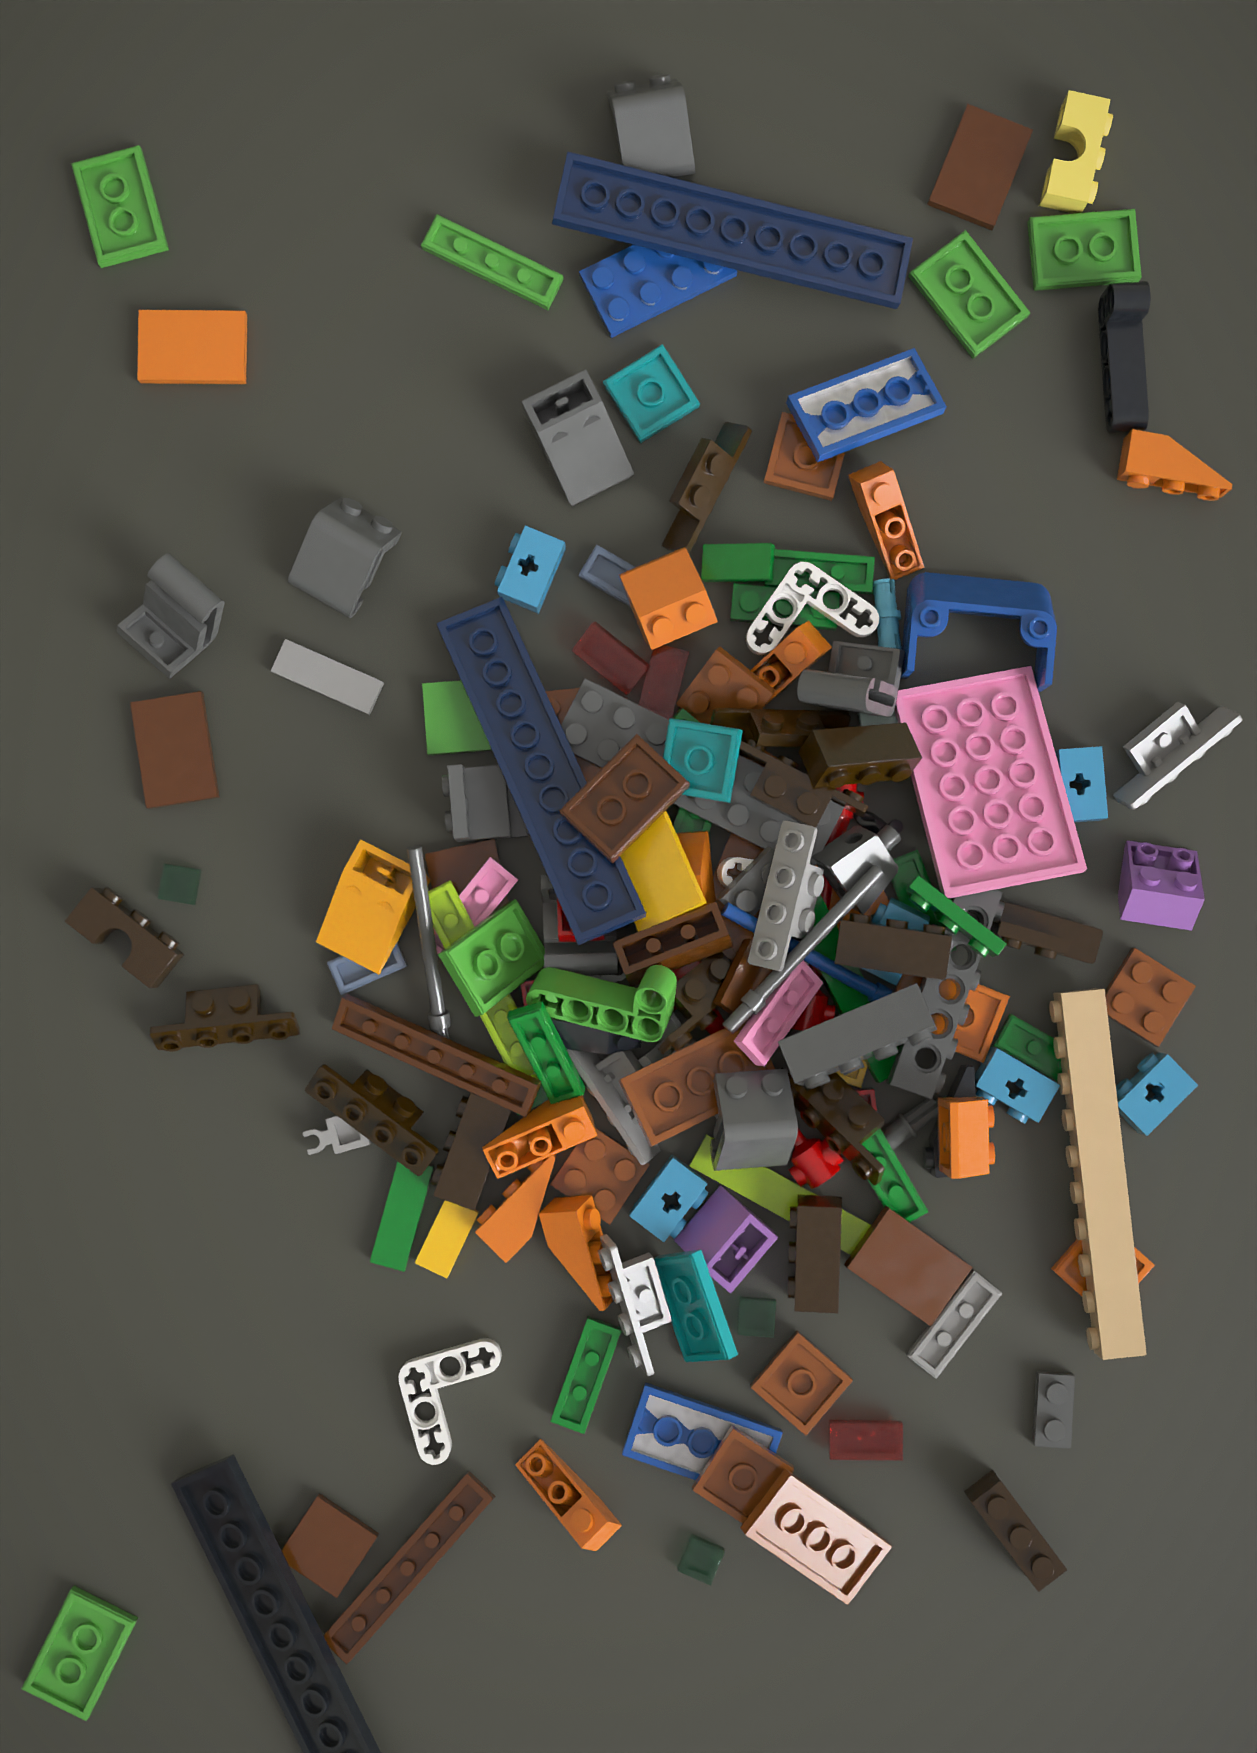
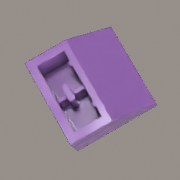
[1118,841,1205,931]
[674,1185,778,1294]

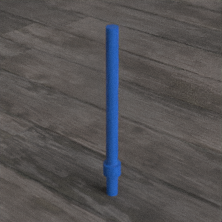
[721,902,892,1002]

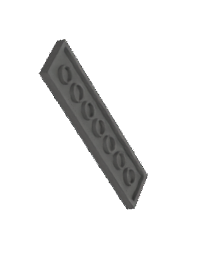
[561,679,844,866]

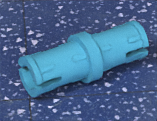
[873,578,902,650]

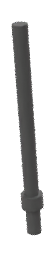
[407,845,451,1039]
[723,865,884,1034]

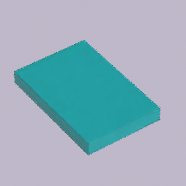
[654,1249,738,1362]

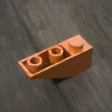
[1117,429,1233,501]
[848,461,925,580]
[751,621,832,708]
[482,1095,597,1179]
[475,1154,557,1263]
[538,1195,613,1311]
[515,1439,622,1551]

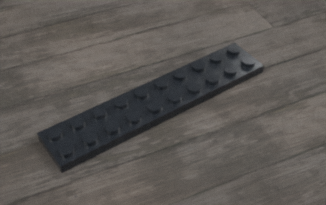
[171,1454,381,1753]

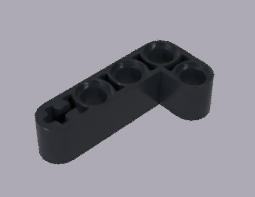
[1098,281,1151,433]

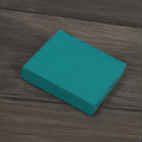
[603,344,700,444]
[663,718,743,803]

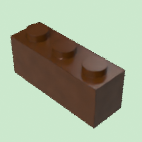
[613,902,733,987]

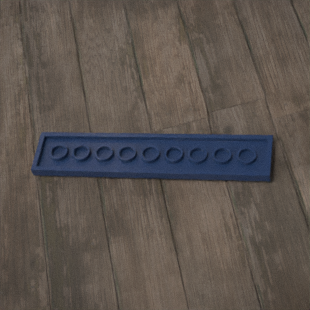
[552,152,913,309]
[436,597,646,945]

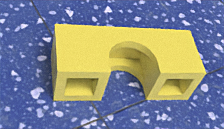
[1039,90,1113,214]

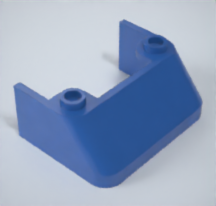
[900,572,1057,692]

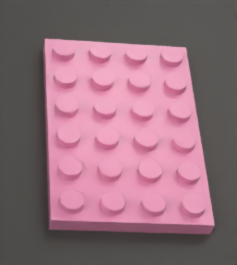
[894,666,1087,899]

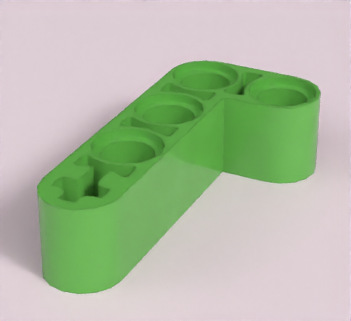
[526,965,677,1042]

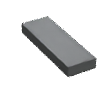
[271,639,384,715]
[906,1269,1002,1379]

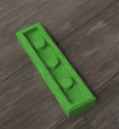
[421,214,564,310]

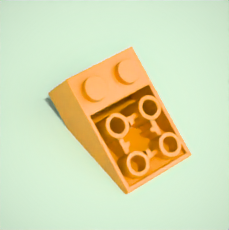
[316,839,431,975]

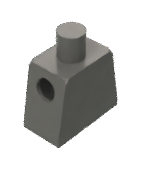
[812,824,902,914]

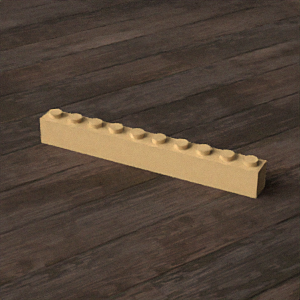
[1049,988,1147,1360]

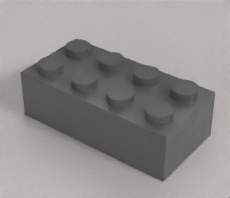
[778,983,938,1089]

